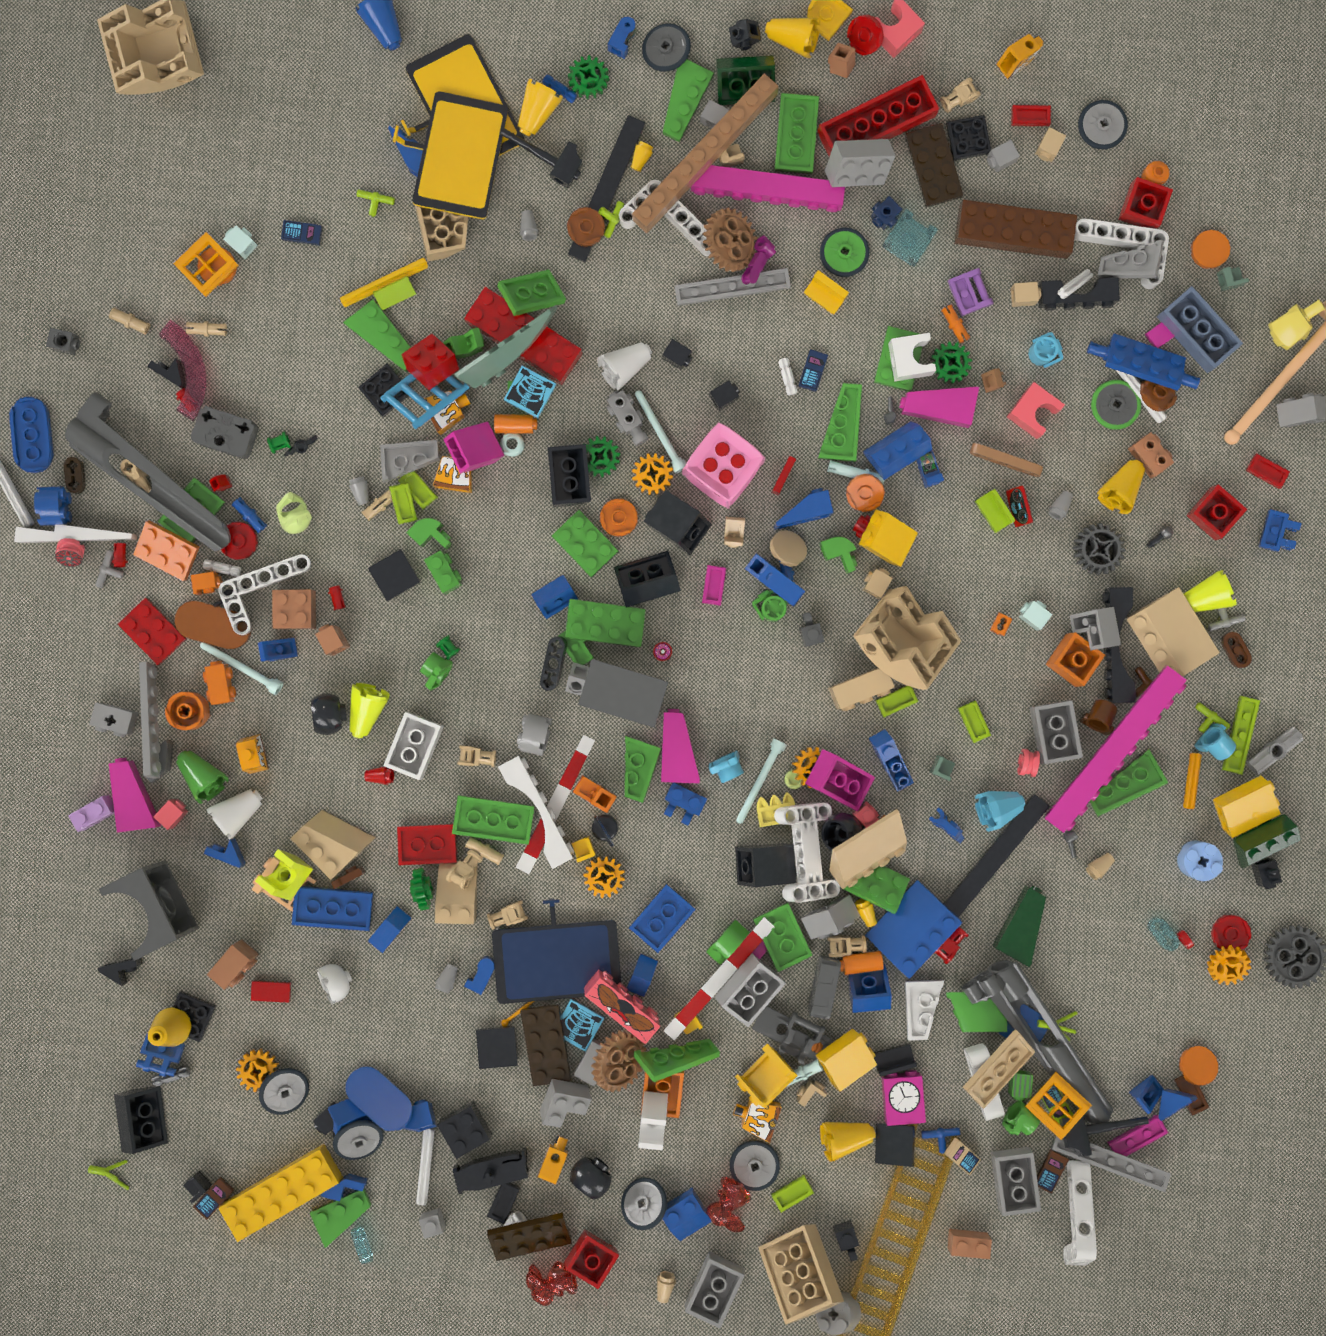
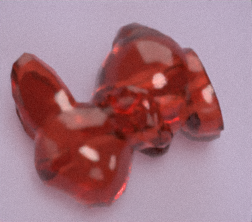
[706,1177,751,1232]
[526,1261,578,1306]

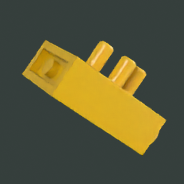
[1213,775,1281,838]

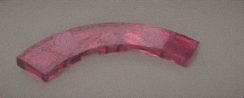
[159,320,206,421]

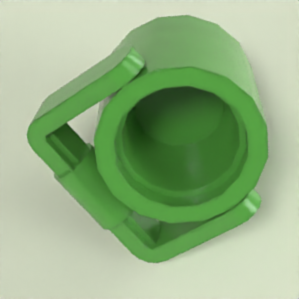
[752,589,788,622]
[420,652,453,691]
[1002,1101,1040,1135]

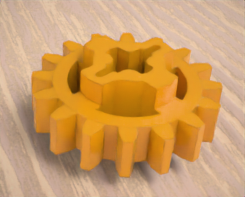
[632,453,673,495]
[792,747,822,788]
[583,856,625,898]
[1207,945,1251,985]
[236,1049,279,1092]

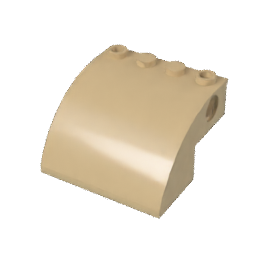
[97,0,204,95]
[853,586,961,690]

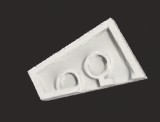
[905,980,944,1040]

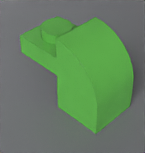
[443,328,484,359]
[406,518,452,549]
[819,537,857,574]
[706,919,750,965]

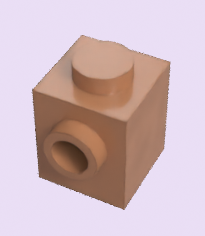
[828,43,855,78]

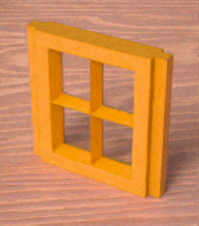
[173,232,239,297]
[1025,1072,1092,1140]

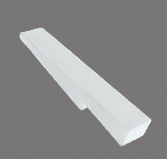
[14,525,138,543]

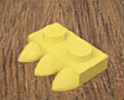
[756,792,795,827]

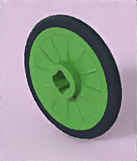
[820,227,870,277]

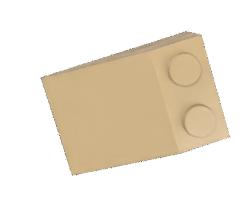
[435,863,478,924]

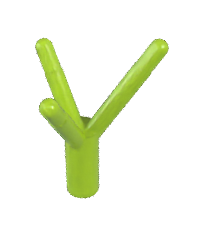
[1037,1011,1078,1041]
[88,1160,129,1190]

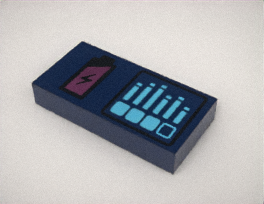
[281,220,323,246]
[798,349,828,392]

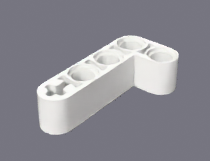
[964,1043,1005,1121]

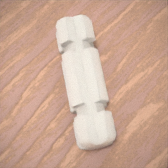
[778,358,797,395]
[203,559,241,577]

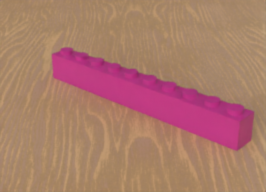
[1044,665,1187,833]

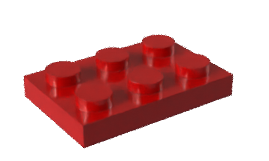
[118,598,187,666]
[397,824,457,865]

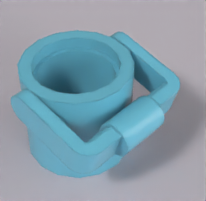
[1028,332,1063,368]
[1194,723,1236,760]
[709,750,744,783]

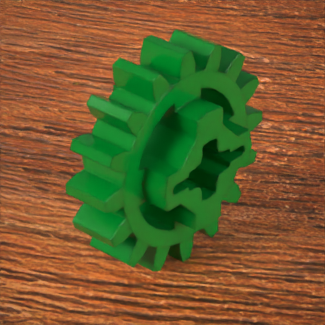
[568,55,609,100]
[930,341,972,384]
[583,436,620,478]
[410,868,434,911]

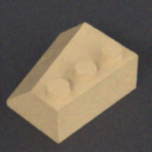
[415,206,468,262]
[290,810,376,880]

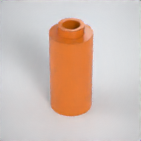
[494,414,538,434]
[839,951,883,975]

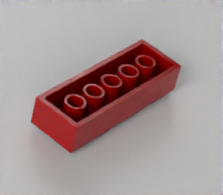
[817,75,939,157]
[464,287,583,385]

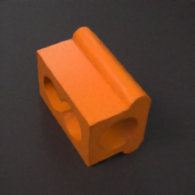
[990,613,1012,636]

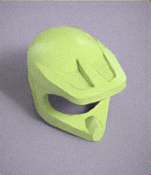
[276,492,312,534]

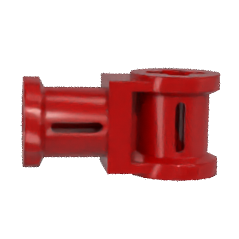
[933,927,969,964]

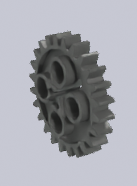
[1263,925,1326,989]

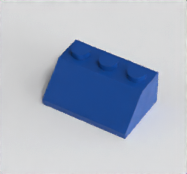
[863,421,932,480]

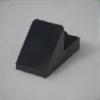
[147,358,187,389]
[98,957,143,986]

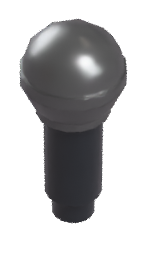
[1146,526,1173,549]

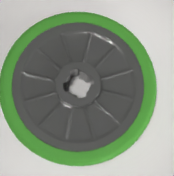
[1091,380,1141,429]

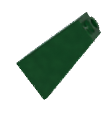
[992,885,1046,968]

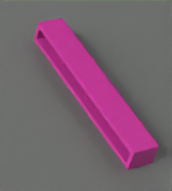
[691,165,845,212]

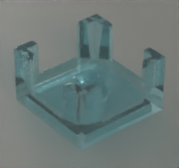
[882,209,938,267]

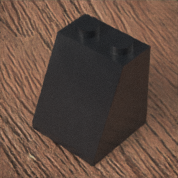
[643,490,712,556]
[735,843,797,888]

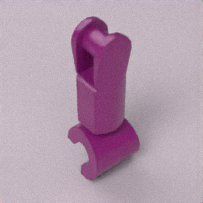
[741,235,776,285]

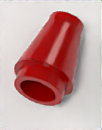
[364,767,395,785]

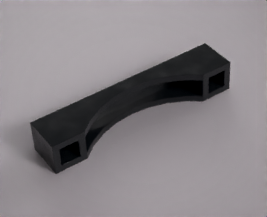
[1102,587,1136,703]

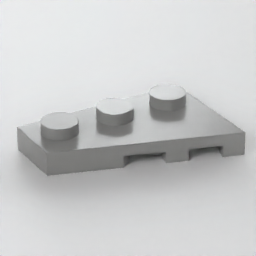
[1098,240,1164,278]
[380,440,440,483]

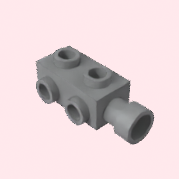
[606,390,649,446]

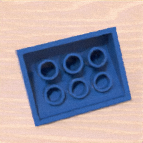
[865,879,962,979]

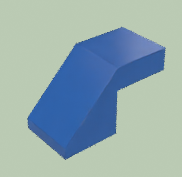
[368,906,411,953]
[321,1174,368,1202]

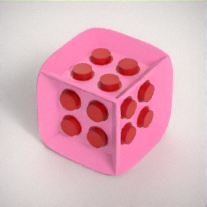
[682,422,765,509]

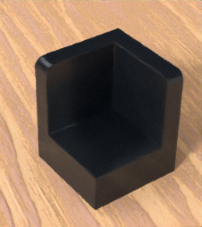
[183,1170,212,1203]

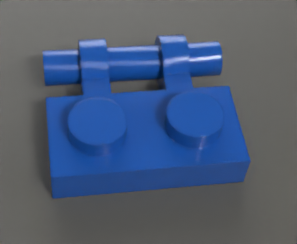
[136,1034,185,1077]

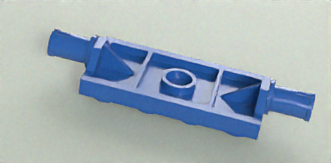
[1087,333,1200,391]

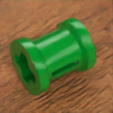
[267,432,292,454]
[435,635,461,660]

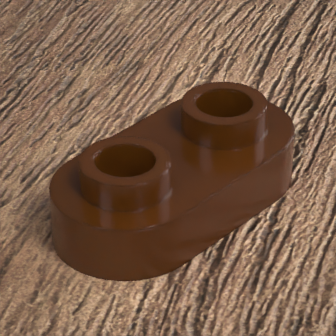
[1221,632,1252,668]

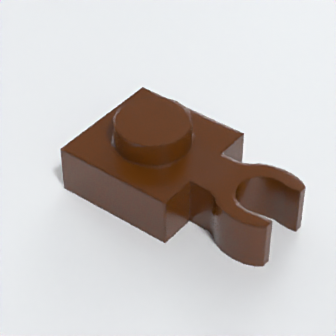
[331,865,366,889]

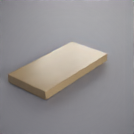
[963,1030,1035,1109]

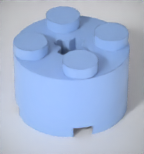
[1177,840,1223,881]

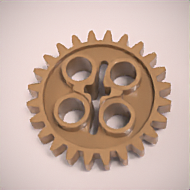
[702,208,758,272]
[591,1029,647,1093]

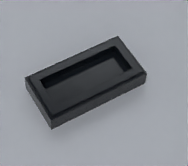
[487,1183,521,1224]

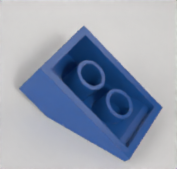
[773,488,834,530]

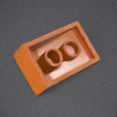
[641,1071,684,1118]

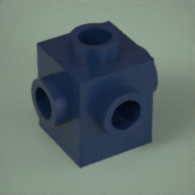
[871,196,903,230]

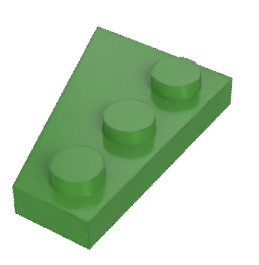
[310,1189,372,1248]

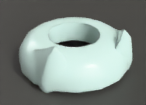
[500,433,525,457]

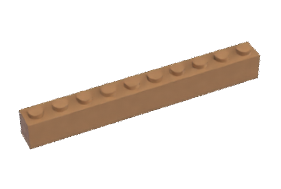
[632,73,779,233]

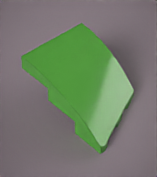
[946,992,1007,1032]

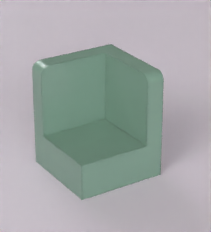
[1217,267,1249,292]
[929,755,956,781]

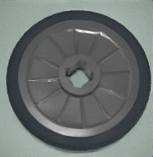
[642,23,691,72]

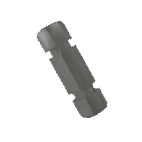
[152,1065,190,1087]

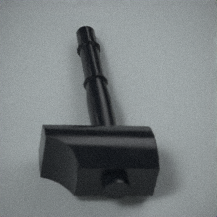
[500,128,582,189]
[1059,1116,1149,1157]

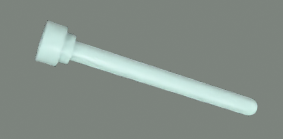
[635,390,687,474]
[200,642,284,696]
[736,738,787,824]

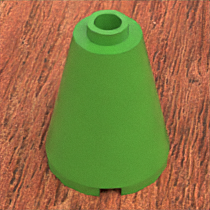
[176,751,229,804]

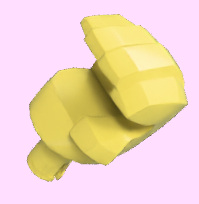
[1268,299,1326,350]

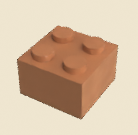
[272,589,316,630]
[207,939,259,990]

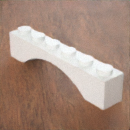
[498,756,574,869]

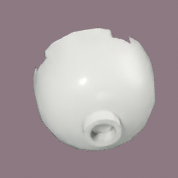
[317,964,352,1005]

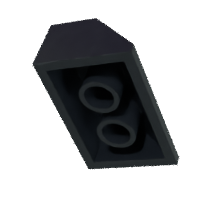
[547,444,591,508]
[614,551,681,608]
[114,1086,168,1154]

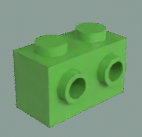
[424,550,462,595]

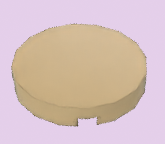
[770,530,807,567]

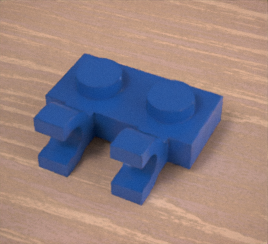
[1258,509,1302,552]
[664,782,707,826]
[929,807,965,844]

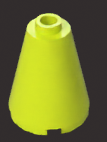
[1184,570,1237,612]
[349,683,390,738]

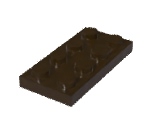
[905,123,963,208]
[520,1004,572,1086]
[487,1212,572,1261]

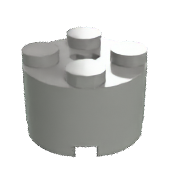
[517,714,552,756]
[816,1291,861,1335]

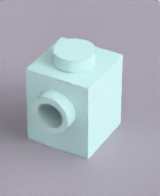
[223,225,258,259]
[1019,600,1053,631]

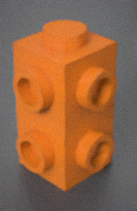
[203,661,236,705]

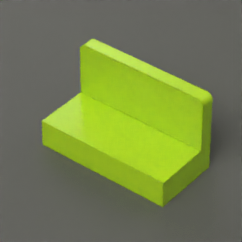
[974,489,1015,533]

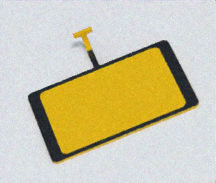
[401,34,525,156]
[393,91,508,219]

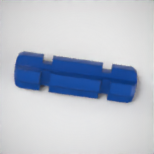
[542,75,577,103]

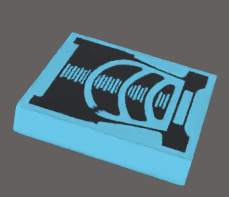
[504,366,556,418]
[561,998,605,1052]

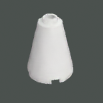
[597,342,652,390]
[206,789,263,840]

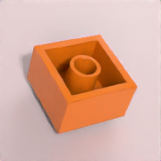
[1045,632,1105,687]

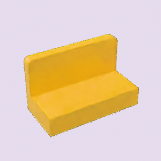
[804,270,849,315]

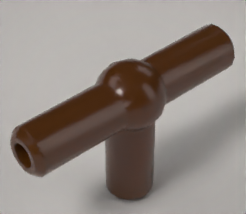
[1135,667,1153,697]

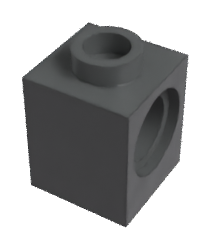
[46,328,80,355]

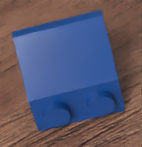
[848,964,892,1013]
[663,1187,713,1241]

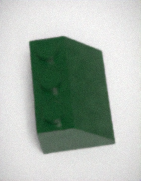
[716,55,775,105]
[1233,814,1301,868]

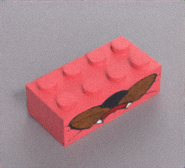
[584,969,660,1045]

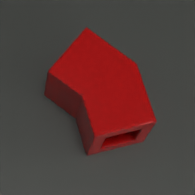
[209,474,233,491]

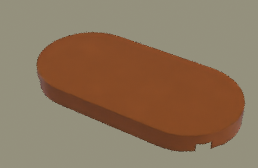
[175,601,251,649]

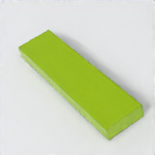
[1222,696,1261,775]

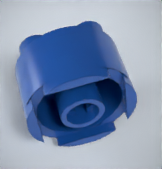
[34,486,72,526]

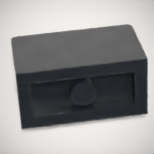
[874,1043,917,1076]

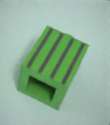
[1008,1070,1033,1101]

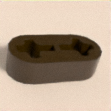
[63,457,86,494]

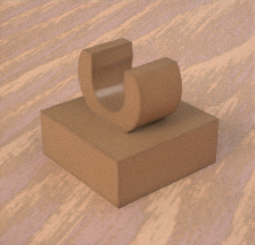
[981,368,1006,393]

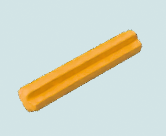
[1183,753,1202,809]

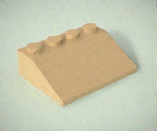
[1127,587,1220,677]
[829,809,907,889]
[758,1224,844,1325]

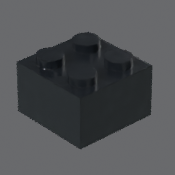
[437,1101,492,1159]

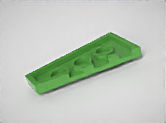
[663,59,714,143]
[343,300,411,372]
[818,383,862,462]
[634,1039,720,1082]

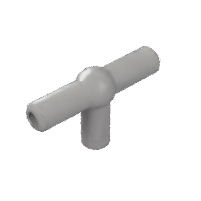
[95,550,124,588]
[1207,608,1245,631]

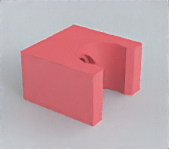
[875,0,925,58]
[1007,382,1065,439]

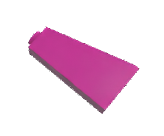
[899,387,979,428]
[661,709,700,783]
[109,757,161,833]

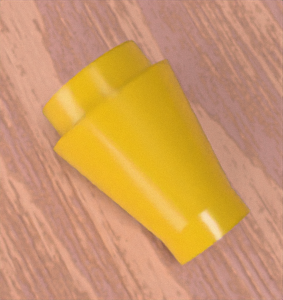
[631,141,653,172]
[855,898,877,927]

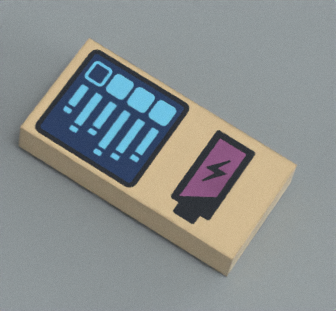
[944,1138,981,1175]

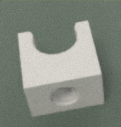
[888,333,936,382]
[638,1091,668,1150]

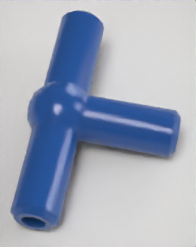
[921,1128,961,1153]

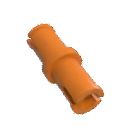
[941,304,971,344]

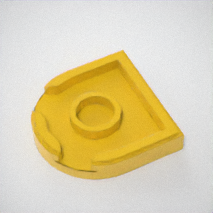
[807,0,853,41]

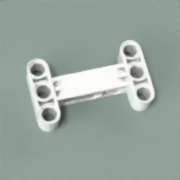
[774,803,840,903]

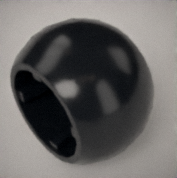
[311,693,347,735]
[821,812,863,852]
[570,1157,612,1200]

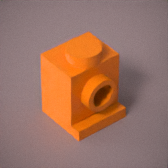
[191,572,223,595]

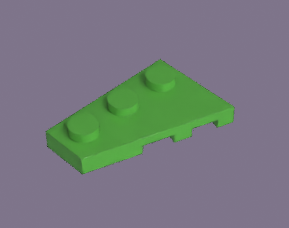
[625,736,662,803]

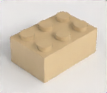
[828,668,895,711]

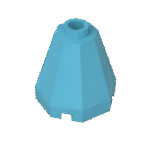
[975,791,1025,832]

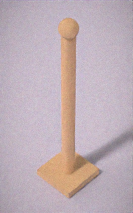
[1224,301,1326,445]

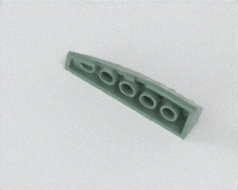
[454,305,558,389]

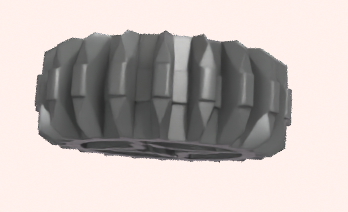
[1073,523,1126,575]

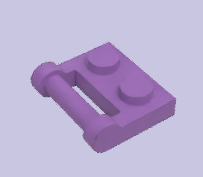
[947,268,994,317]

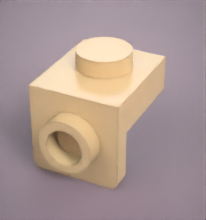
[724,517,745,548]
[796,1079,827,1107]

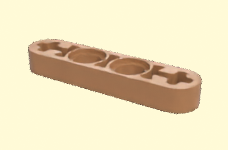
[970,443,1043,477]

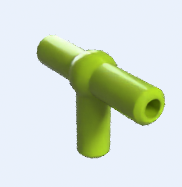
[356,189,395,217]
[599,201,624,238]
[1195,702,1230,733]

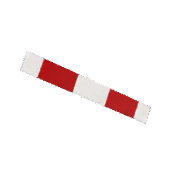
[516,735,595,874]
[664,917,775,1040]

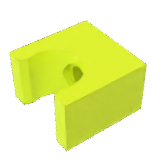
[255,849,313,901]

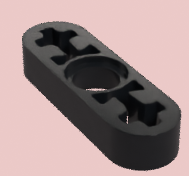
[540,636,567,691]

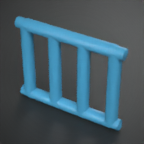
[380,374,469,429]

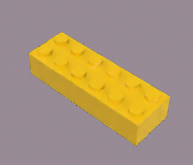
[218,1144,343,1242]

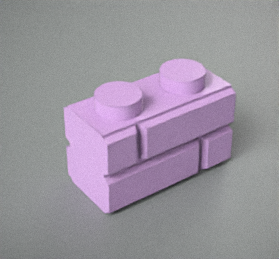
[68,795,115,832]

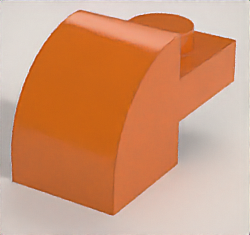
[573,775,617,813]

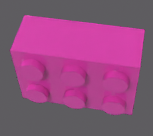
[805,749,875,811]

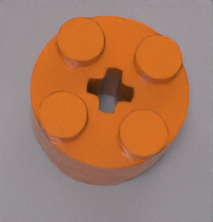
[165,692,210,730]

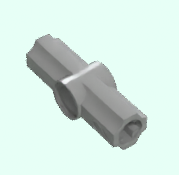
[1247,727,1304,775]

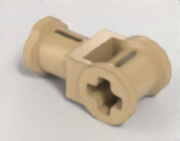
[940,77,981,113]
[120,459,152,493]
[457,745,497,767]
[446,850,483,890]
[487,900,528,930]
[827,935,867,957]

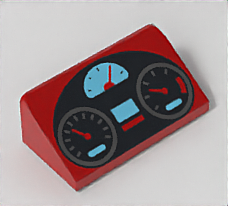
[1006,485,1033,527]

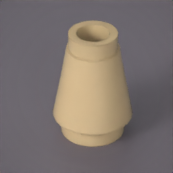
[1086,853,1115,880]
[657,1271,676,1303]

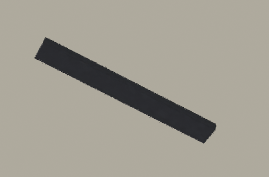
[568,115,646,263]
[944,794,1050,917]

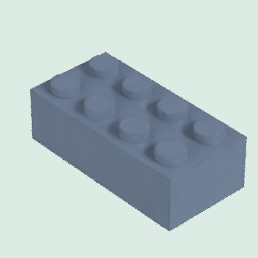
[1156,286,1243,373]

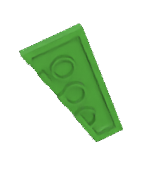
[1089,749,1168,817]

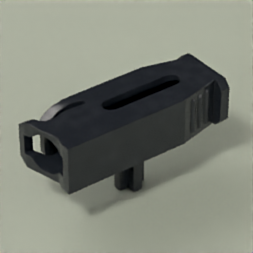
[453,1147,530,1195]

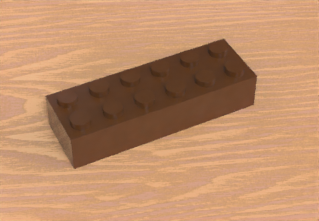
[954,199,1077,259]

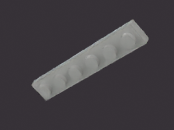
[675,268,791,306]
[139,662,161,779]
[1051,1135,1171,1192]

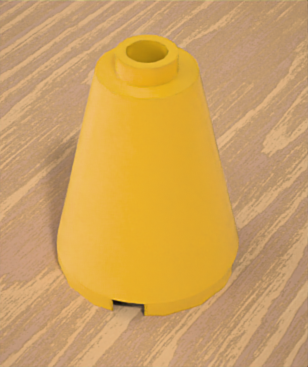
[765,18,820,58]
[518,79,563,137]
[1097,460,1145,514]
[148,1007,191,1047]
[820,1122,876,1162]

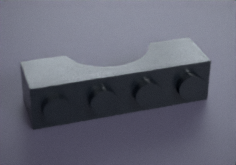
[1038,278,1120,311]

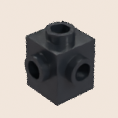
[729,19,761,50]

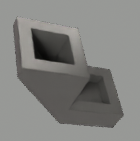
[146,740,173,783]

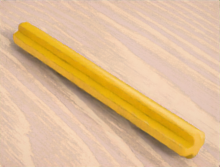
[340,258,428,307]

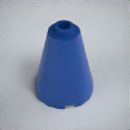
[355,0,402,51]

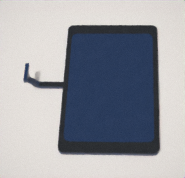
[492,898,621,1004]

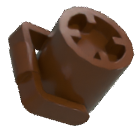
[1080,699,1118,736]

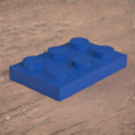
[629,883,696,953]

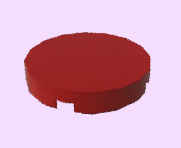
[847,14,884,55]
[221,522,258,560]
[1211,914,1252,951]

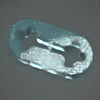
[1148,917,1179,951]
[351,1226,373,1264]

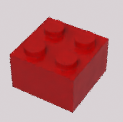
[1118,177,1173,229]
[401,333,459,390]
[1186,484,1248,540]
[564,1229,619,1289]

